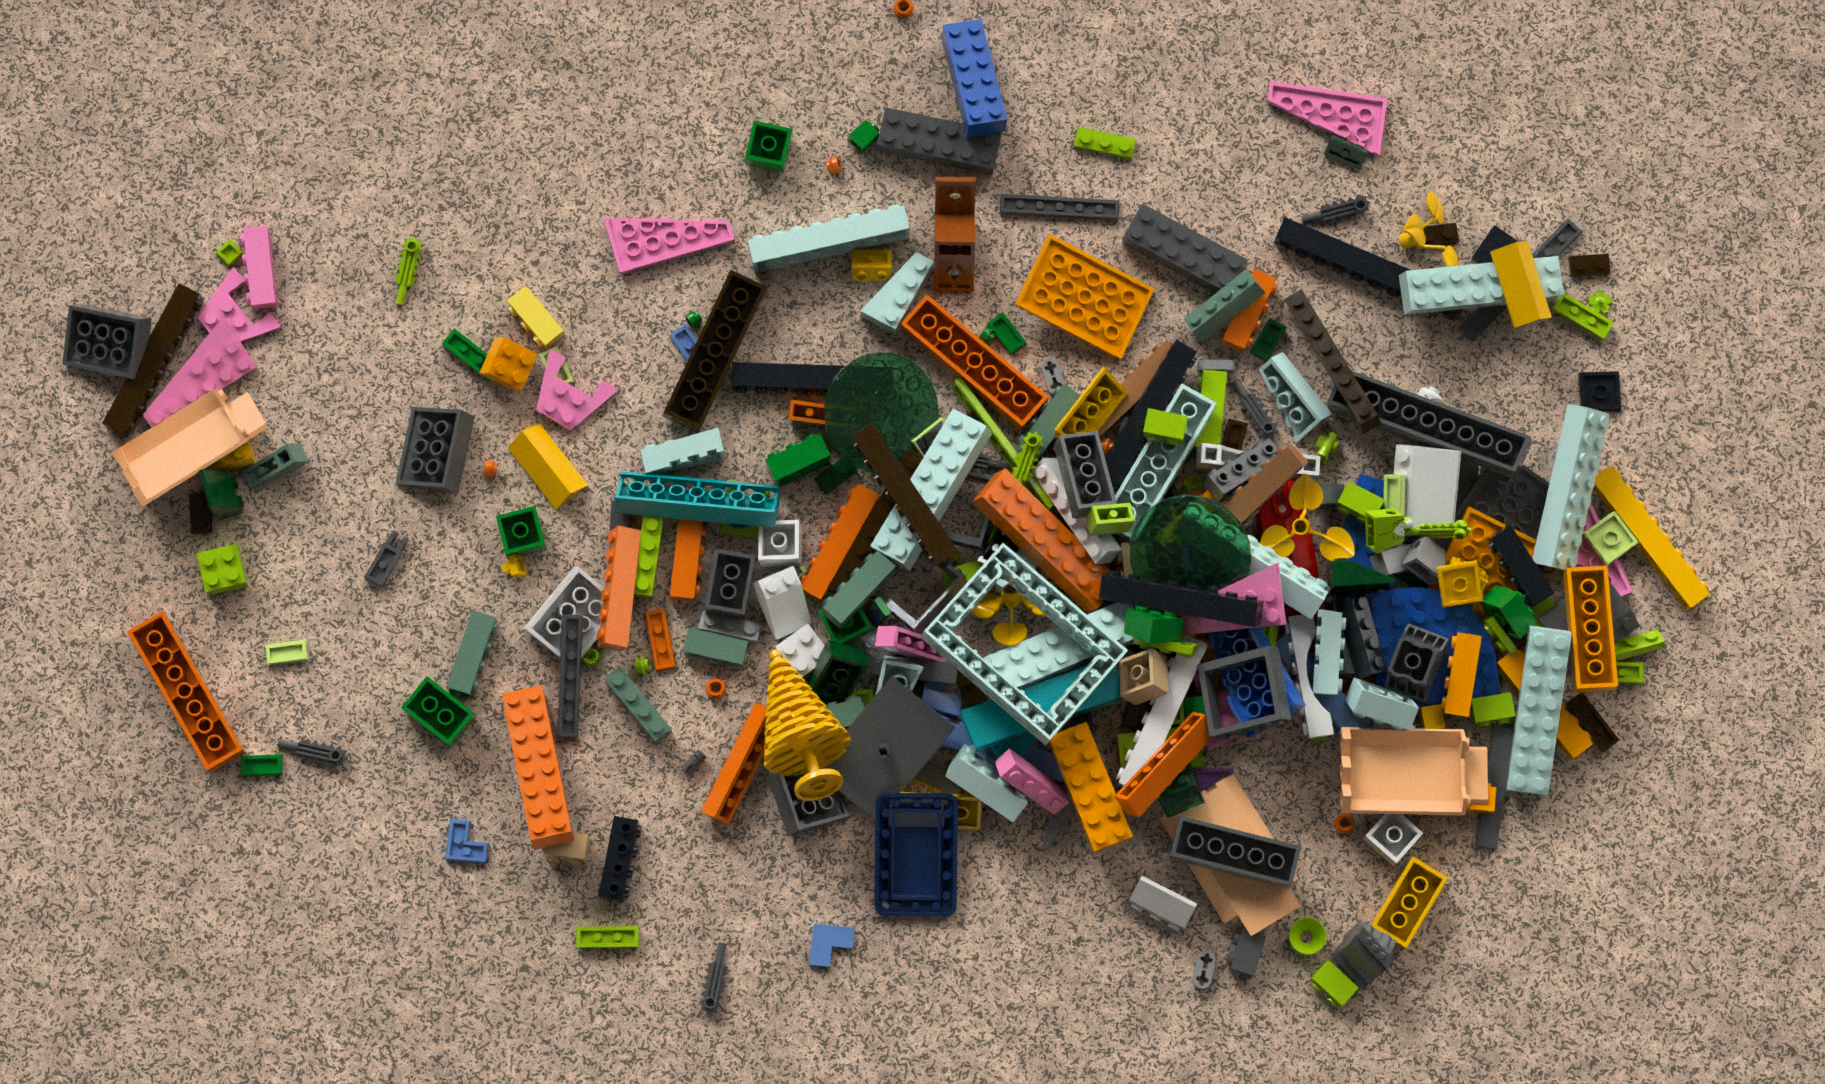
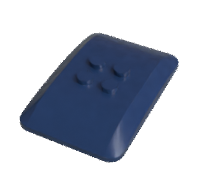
[874,792,958,917]

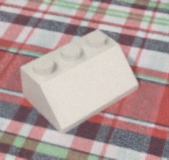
[1128,876,1197,931]

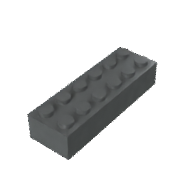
[877,107,1002,175]
[1122,204,1248,293]
[1169,816,1301,889]

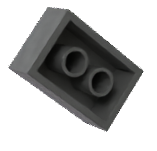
[705,549,756,619]

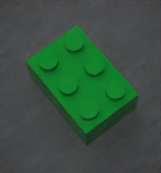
[765,434,831,487]
[401,676,477,748]

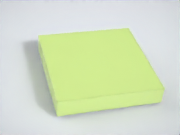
[1582,510,1639,566]

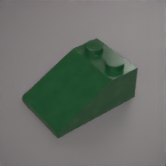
[199,469,245,520]
[1327,558,1395,593]
[809,640,868,705]

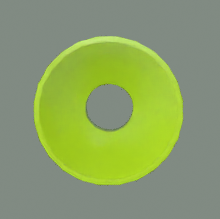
[1289,917,1327,955]

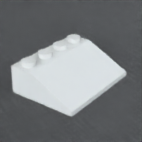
[1393,444,1461,527]
[523,566,604,658]

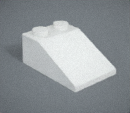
[751,566,812,640]

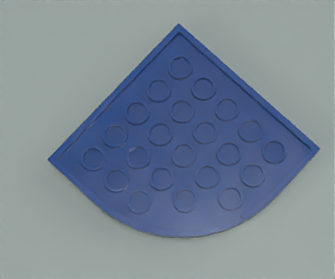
[1365,587,1501,710]

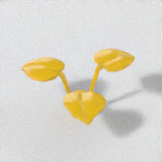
[1399,191,1459,267]
[1260,474,1355,561]
[971,584,1063,646]

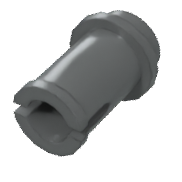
[681,750,707,776]

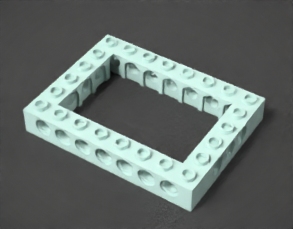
[921,543,1128,746]

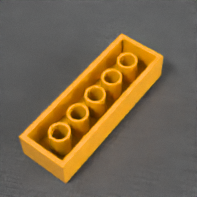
[1563,566,1618,693]
[1049,722,1133,854]

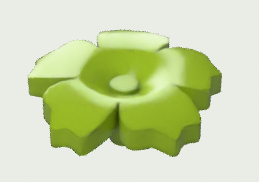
[1588,290,1612,314]

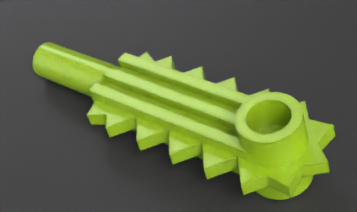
[394,237,423,306]
[1012,431,1044,484]
[1404,520,1472,540]

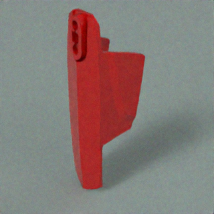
[1253,480,1324,628]

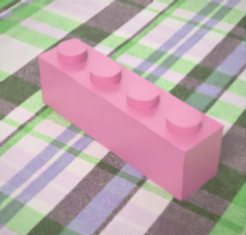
[240,226,278,310]
[875,626,947,662]
[995,749,1069,815]

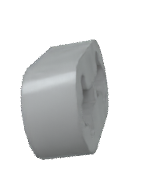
[1041,358,1065,395]
[1197,360,1235,374]
[1193,950,1216,989]

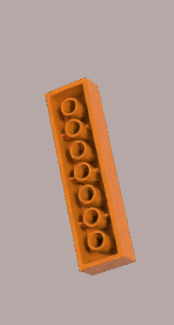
[900,295,1049,432]
[972,468,1109,613]
[127,611,246,774]
[502,685,575,850]

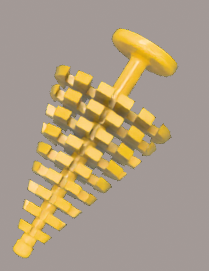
[763,649,851,801]

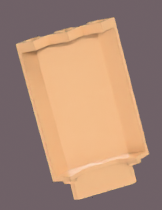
[112,387,268,507]
[1339,727,1488,815]
[1160,774,1300,936]

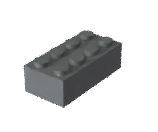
[1054,431,1117,519]

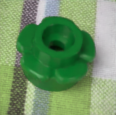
[685,310,702,329]
[979,327,995,344]

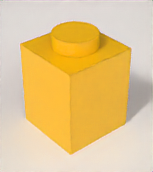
[1419,704,1446,729]

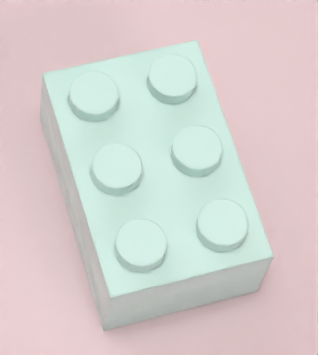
[1345,678,1419,731]

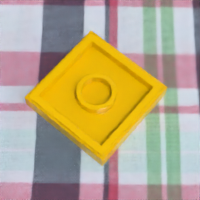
[1436,560,1483,608]

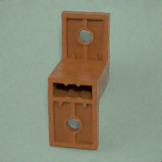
[934,177,976,292]

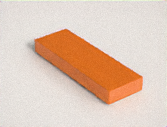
[645,608,676,672]

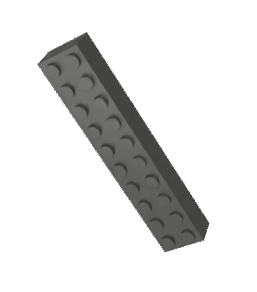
[1327,371,1532,480]

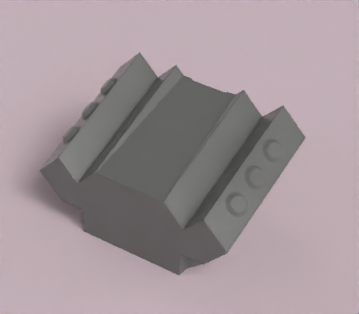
[1385,623,1449,703]
[1333,921,1396,990]

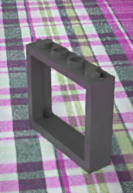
[945,469,994,552]
[871,548,967,635]
[1197,646,1291,741]

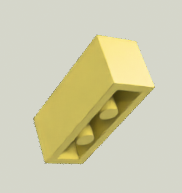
[507,286,565,350]

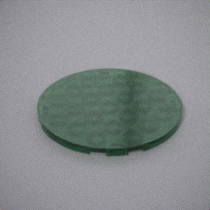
[823,352,939,473]
[1129,495,1252,590]

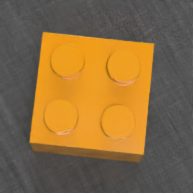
[479,337,538,391]

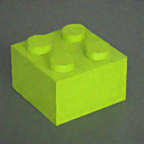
[197,544,249,596]

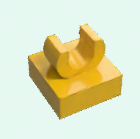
[501,554,527,578]

